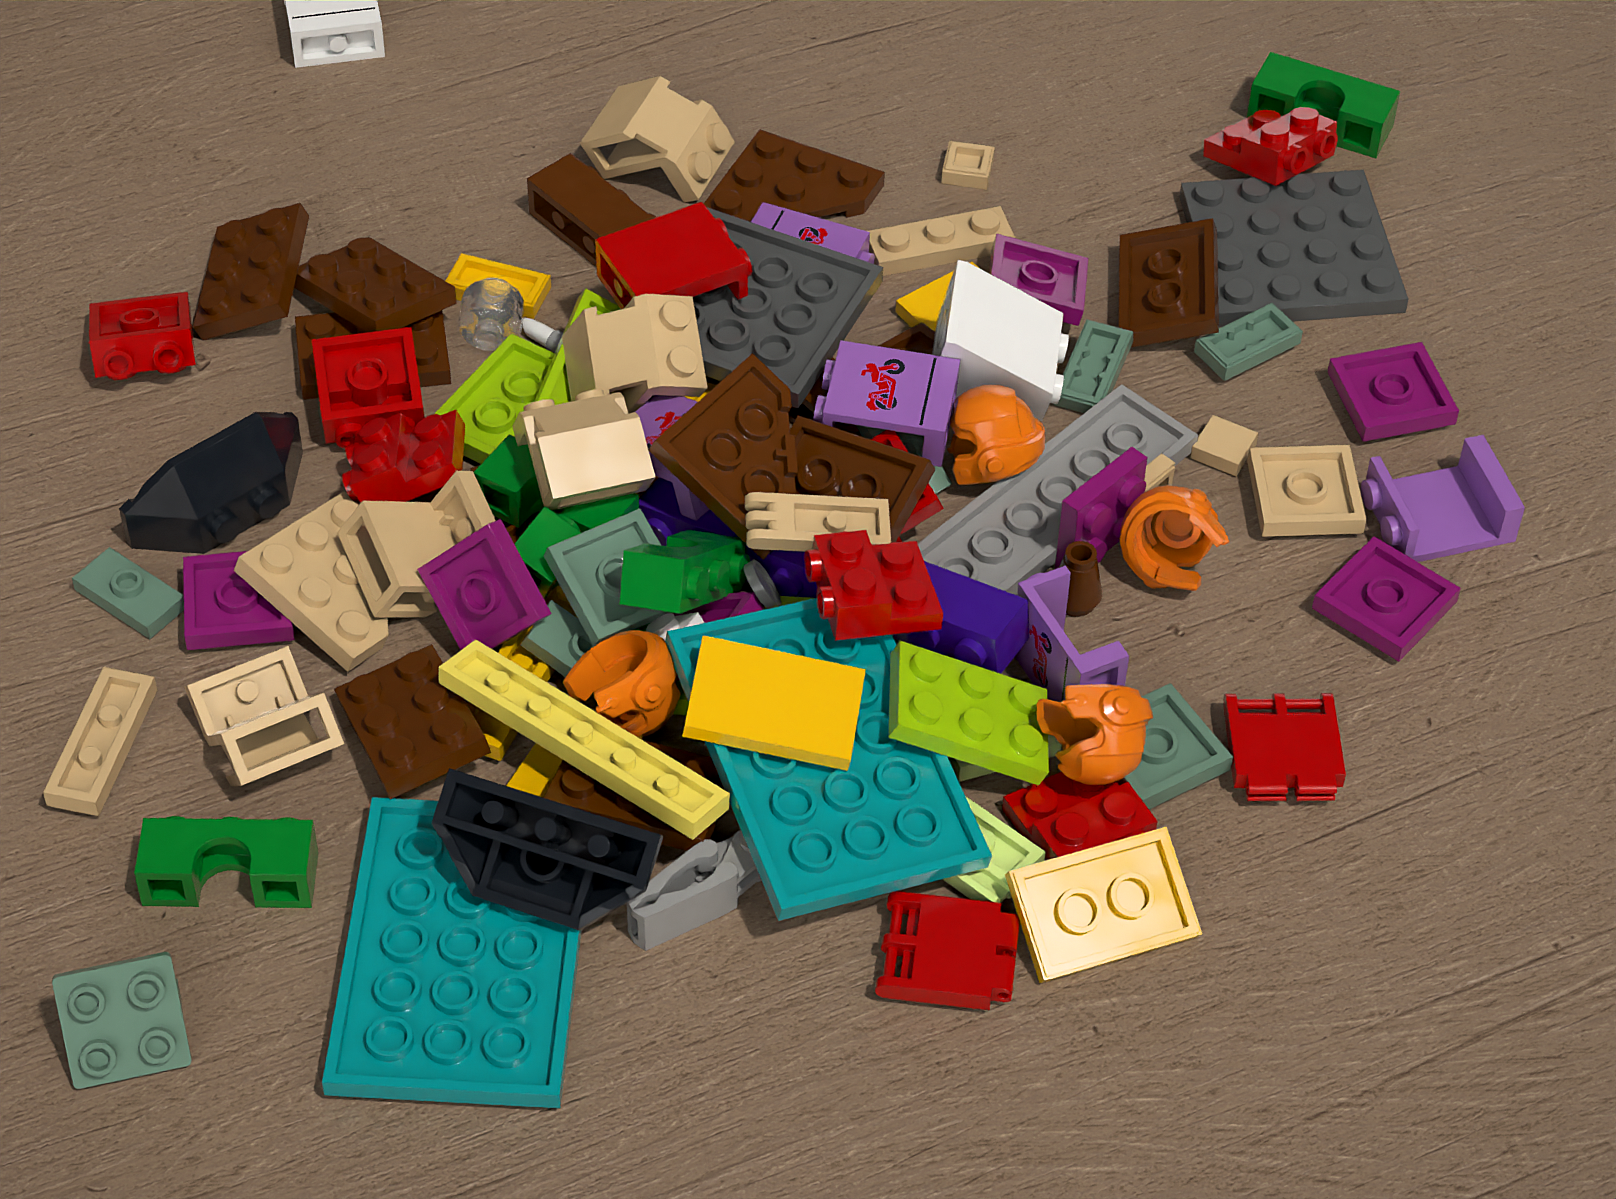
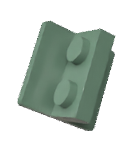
[52,952,192,1089]

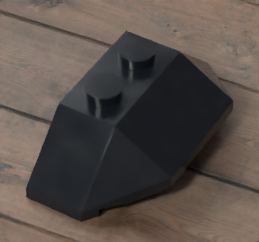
[119,412,303,554]
[431,768,664,931]

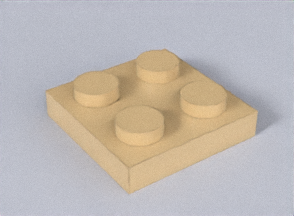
[1247,445,1366,537]

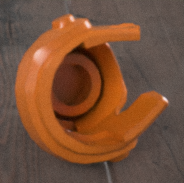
[947,385,1046,485]
[1119,485,1229,591]
[563,630,681,739]
[1036,684,1153,786]

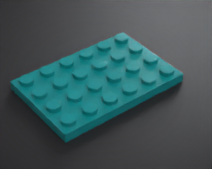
[665,598,992,921]
[322,797,582,1108]

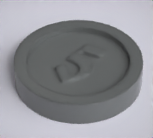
[744,559,782,609]

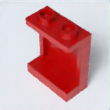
[595,202,752,309]

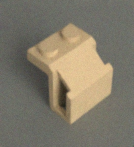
[580,76,735,203]
[562,294,707,413]
[512,389,655,511]
[337,471,496,618]
[184,646,344,786]

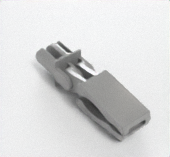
[627,829,762,951]

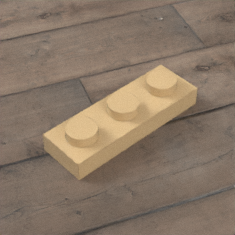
[867,206,1015,276]
[43,667,157,816]

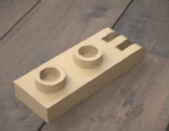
[745,492,891,552]

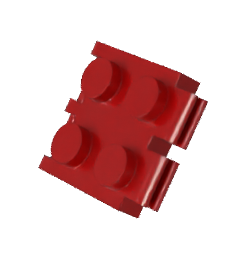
[1223,693,1346,801]
[875,891,1020,1010]

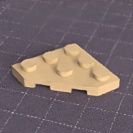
[234,491,388,672]

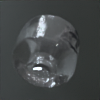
[458,278,524,351]

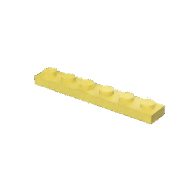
[439,639,730,840]

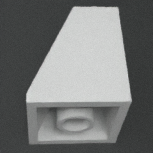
[932,260,1069,421]

